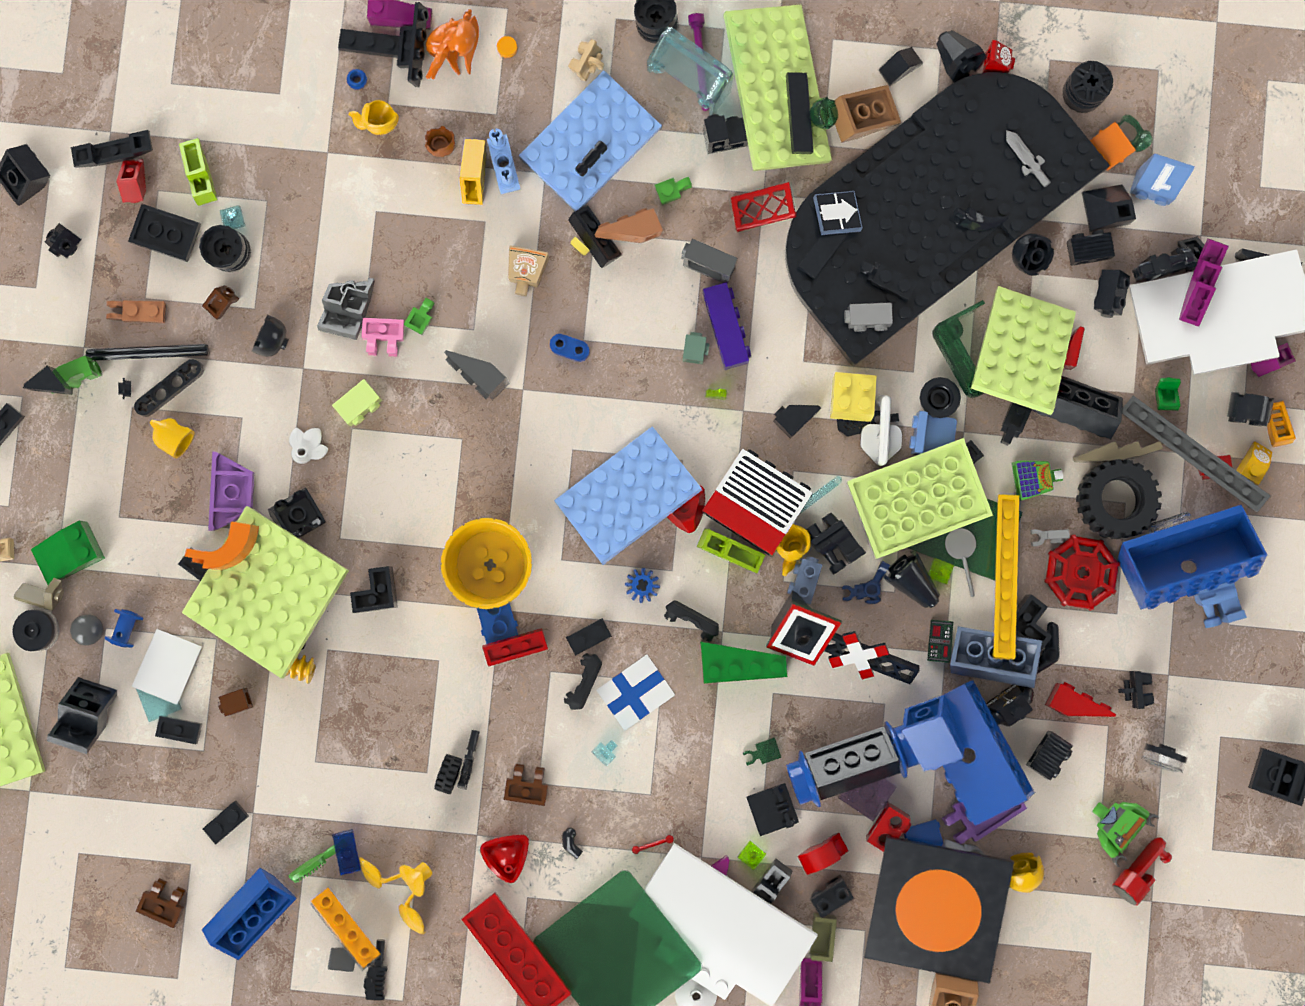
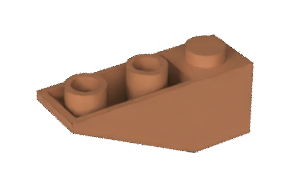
[595,208,663,243]

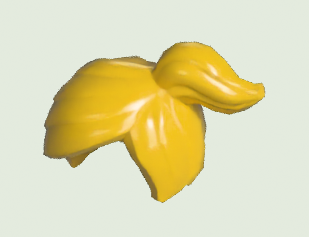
[348,100,399,135]
[777,524,811,576]

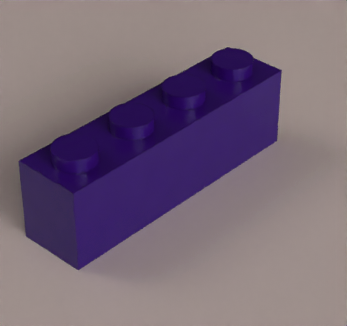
[702,282,752,370]

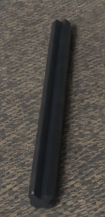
[86,344,209,361]

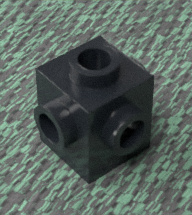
[45,223,82,259]

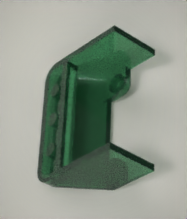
[932,300,986,398]

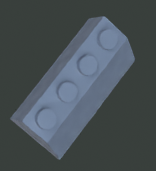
[950,626,1042,688]

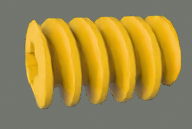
[286,655,316,684]

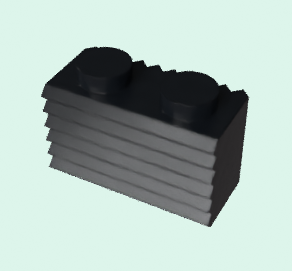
[1066,230,1115,266]
[1026,730,1073,780]

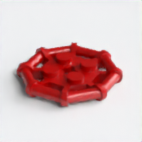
[1044,534,1121,611]

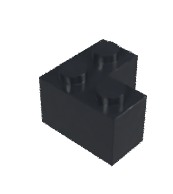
[703,114,748,154]
[350,566,398,613]
[1016,594,1052,651]

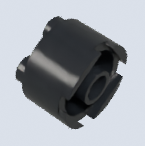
[1227,392,1274,427]

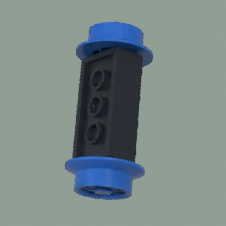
[786,721,920,807]

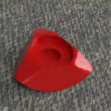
[667,485,705,533]
[480,835,529,883]

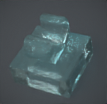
[591,740,617,766]

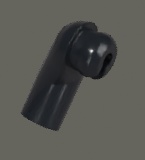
[562,827,583,859]

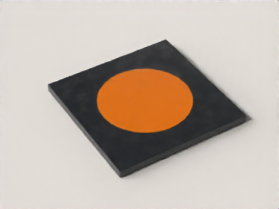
[864,836,1014,984]

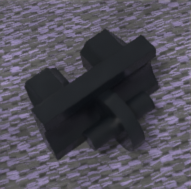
[1118,671,1154,709]

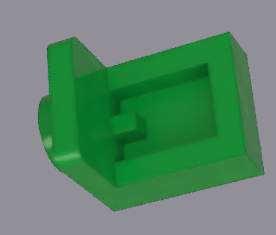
[1155,377,1181,411]

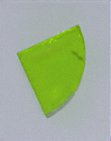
[705,389,727,400]

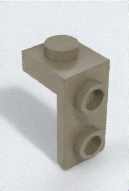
[14,578,64,611]

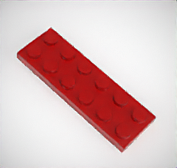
[461,892,572,1006]

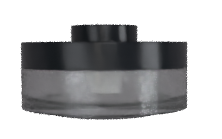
[12,610,59,651]
[1141,743,1188,773]

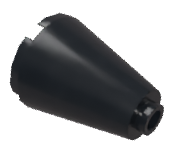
[884,551,940,608]

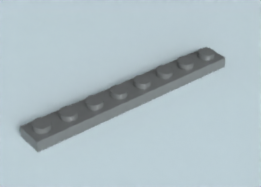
[1122,396,1271,512]

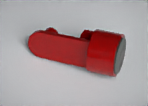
[1112,837,1172,906]

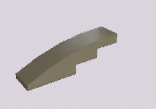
[1072,441,1163,463]

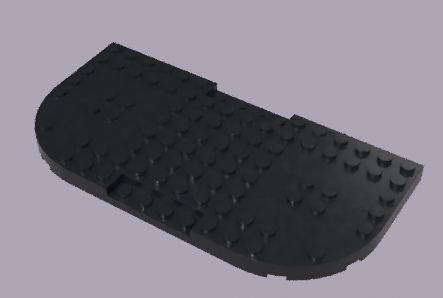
[785,72,1110,367]

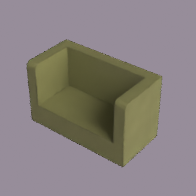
[809,913,837,962]

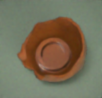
[425,126,456,158]

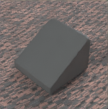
[327,947,355,972]

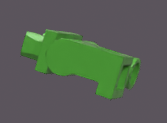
[52,355,102,394]

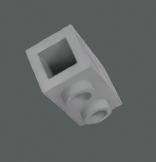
[844,303,893,332]

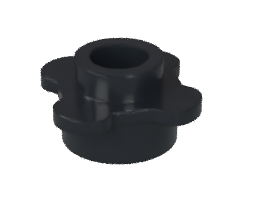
[118,378,131,400]

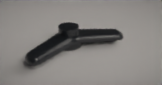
[1037,622,1060,674]

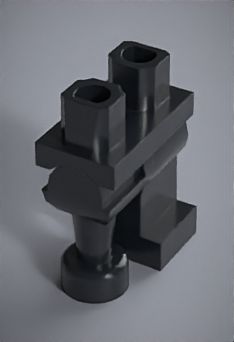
[1132,247,1194,282]
[806,513,866,575]
[810,874,854,918]

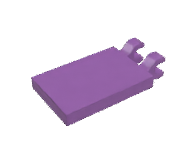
[941,801,1027,844]

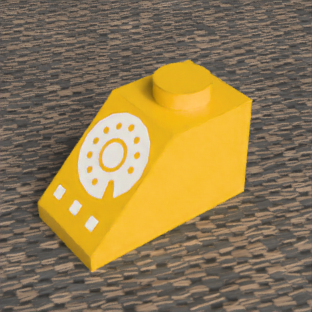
[1236,441,1272,485]

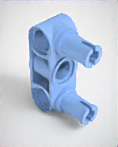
[487,128,521,194]

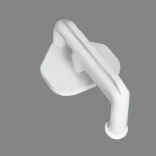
[860,395,902,467]

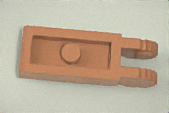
[106,300,166,323]

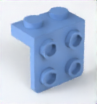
[909,411,957,455]

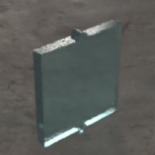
[136,689,182,722]

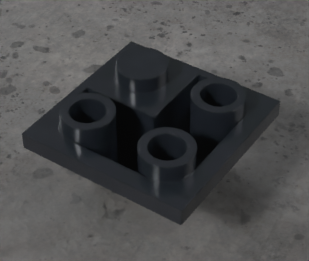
[1082,185,1136,232]

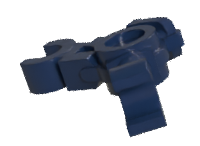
[841,561,890,604]

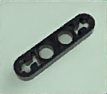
[134,359,204,417]

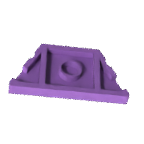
[208,452,255,531]

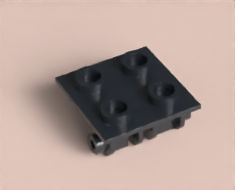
[746,783,799,836]

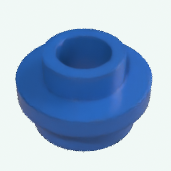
[347,69,367,90]

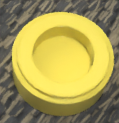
[570,237,590,256]

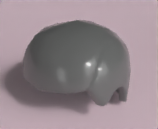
[70,615,103,646]

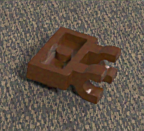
[503,764,548,806]
[135,878,186,928]

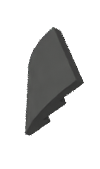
[317,278,375,340]

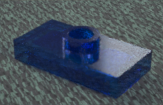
[332,829,361,876]

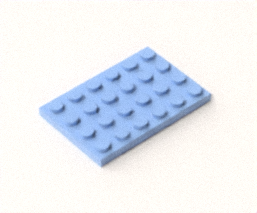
[519,70,662,211]
[554,427,702,565]

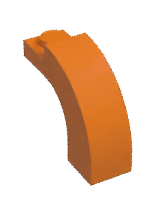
[185,521,259,570]

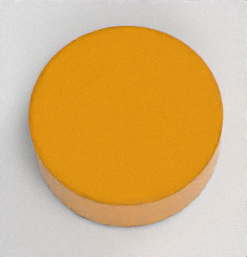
[497,36,517,58]

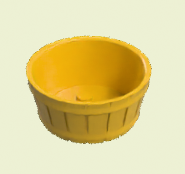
[441,518,532,609]

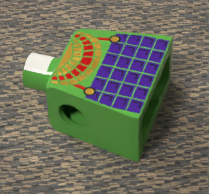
[1011,461,1063,501]

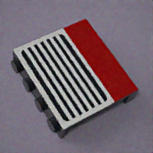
[702,449,813,557]

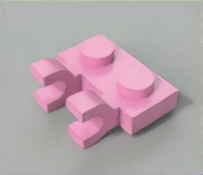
[361,318,405,357]

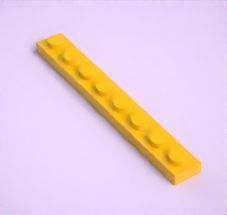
[993,494,1019,660]

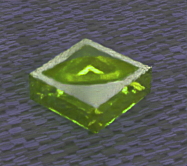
[929,558,954,585]
[737,840,766,870]

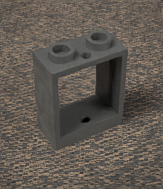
[681,238,738,285]

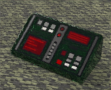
[927,620,954,663]

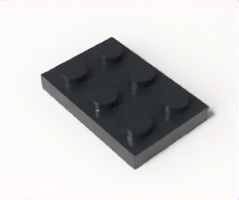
[128,204,201,262]

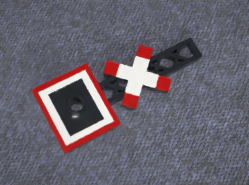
[766,591,920,685]

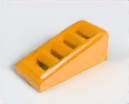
[1267,401,1296,447]

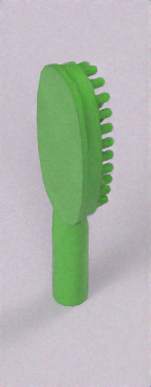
[288,839,348,883]

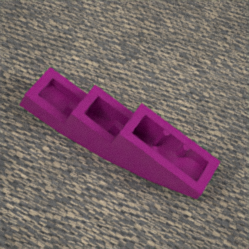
[1179,238,1229,327]
[799,958,822,1006]

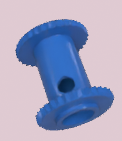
[105,609,143,648]

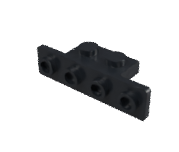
[397,2,429,87]

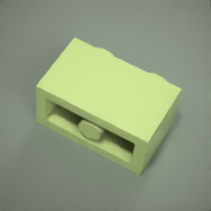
[332,379,383,426]

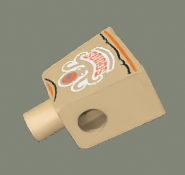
[508,245,549,296]

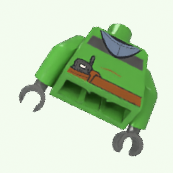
[1092,802,1159,867]

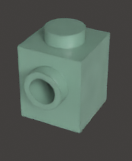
[682,332,710,364]

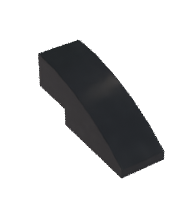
[751,858,792,904]

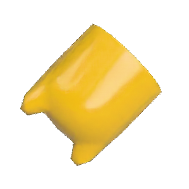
[150,418,195,459]

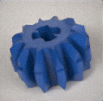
[625,568,660,603]

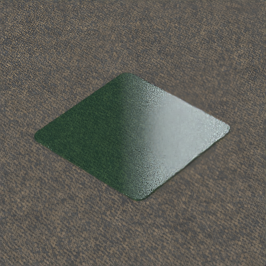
[533,870,702,1006]

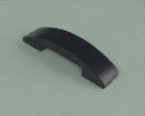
[71,130,153,168]

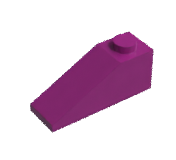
[367,0,432,29]

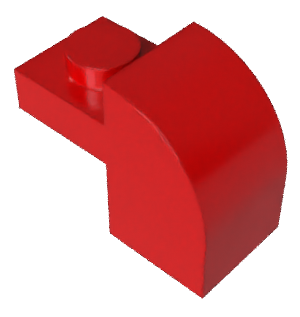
[797,833,849,875]

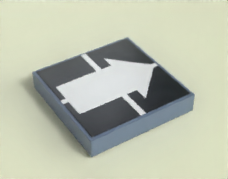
[813,191,862,235]

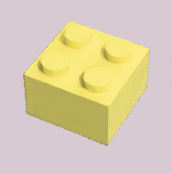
[830,372,877,422]

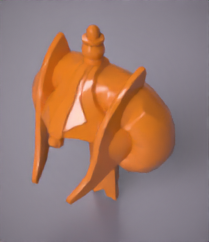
[426,9,479,80]

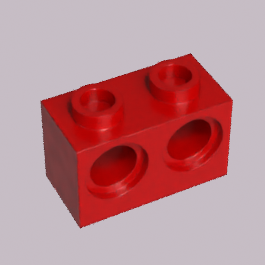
[866,802,911,852]

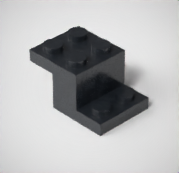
[47,677,117,754]
[1248,747,1305,806]

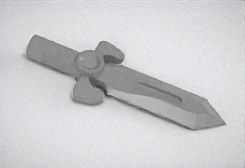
[1006,130,1051,187]

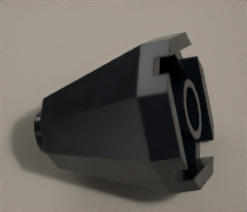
[936,30,987,82]

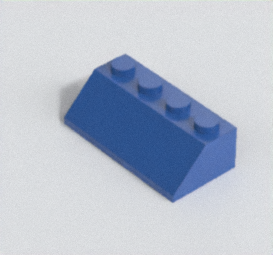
[202,868,297,960]

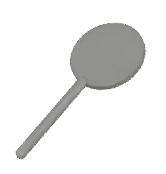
[945,528,976,597]

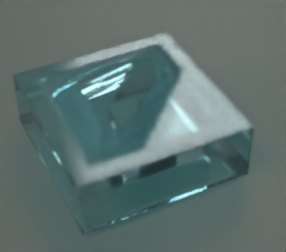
[219,205,246,229]

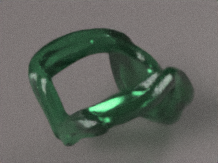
[1117,115,1153,152]

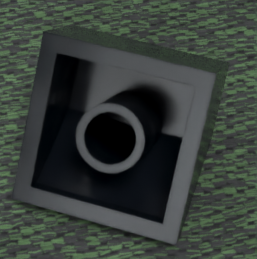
[0,144,51,206]

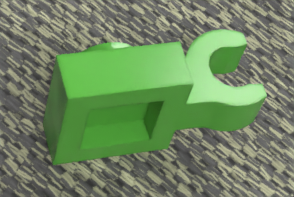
[655,177,692,205]
[403,298,435,335]

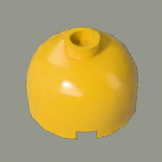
[1009,852,1045,893]

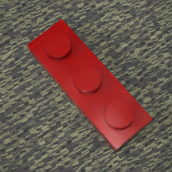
[482,628,548,667]

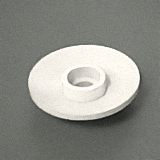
[675,975,717,1006]

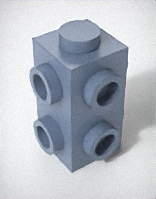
[787,556,823,605]

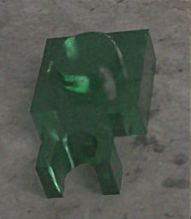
[742,737,782,766]

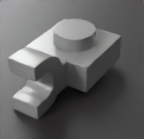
[1030,529,1069,547]

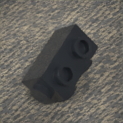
[1094,270,1130,318]

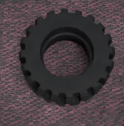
[1076,459,1162,539]

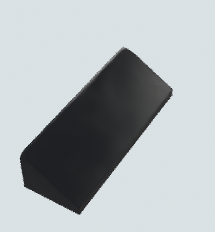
[568,205,622,268]

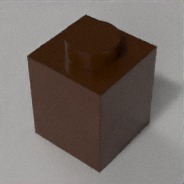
[218,688,253,717]

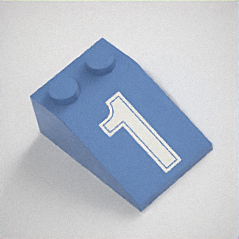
[1130,153,1195,206]

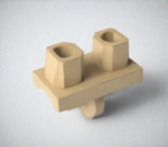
[568,39,605,82]

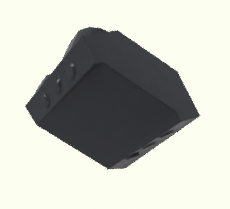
[268,487,326,538]

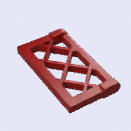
[730,182,797,232]

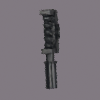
[457,730,480,790]
[363,939,387,1001]

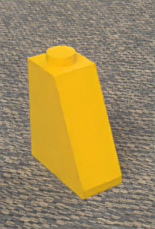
[459,139,487,205]

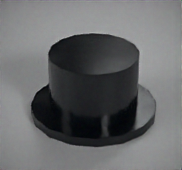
[919,377,961,418]

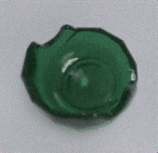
[810,97,838,129]

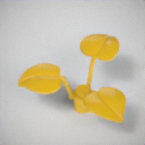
[359,857,432,934]

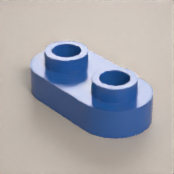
[550,334,590,362]

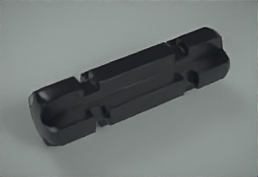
[575,141,607,177]

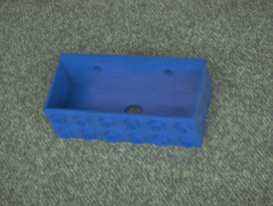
[1117,504,1267,610]
[943,680,1035,826]

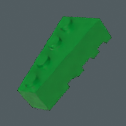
[700,642,788,684]

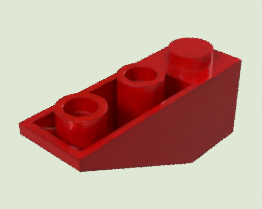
[1045,682,1116,717]

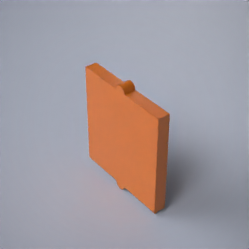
[1090,121,1136,171]

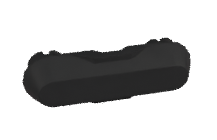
[664,600,719,642]
[564,653,602,710]

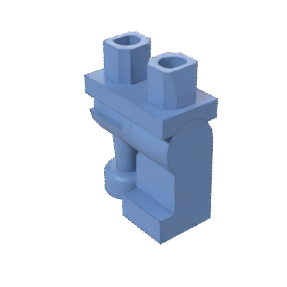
[1194,583,1247,628]

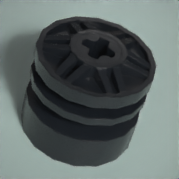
[634,0,678,43]
[1062,61,1113,113]
[199,225,251,272]

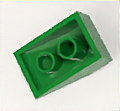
[31,520,105,585]

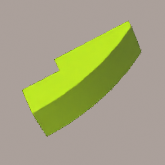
[179,138,217,206]
[696,528,765,574]

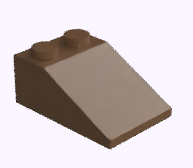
[828,85,902,143]
[929,973,979,1006]

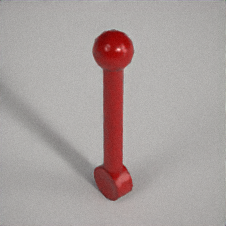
[632,835,674,854]

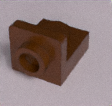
[202,285,239,320]

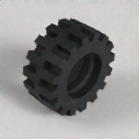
[434,754,463,795]

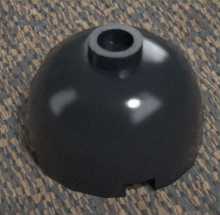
[1012,233,1054,276]
[251,314,289,357]

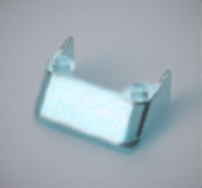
[647,26,733,115]

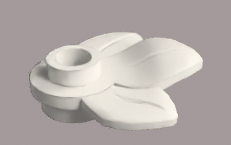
[289,428,328,464]

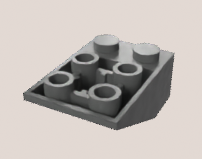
[444,350,510,401]

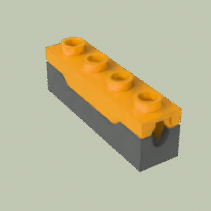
[311,888,380,971]

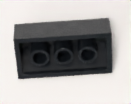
[1033,376,1123,440]

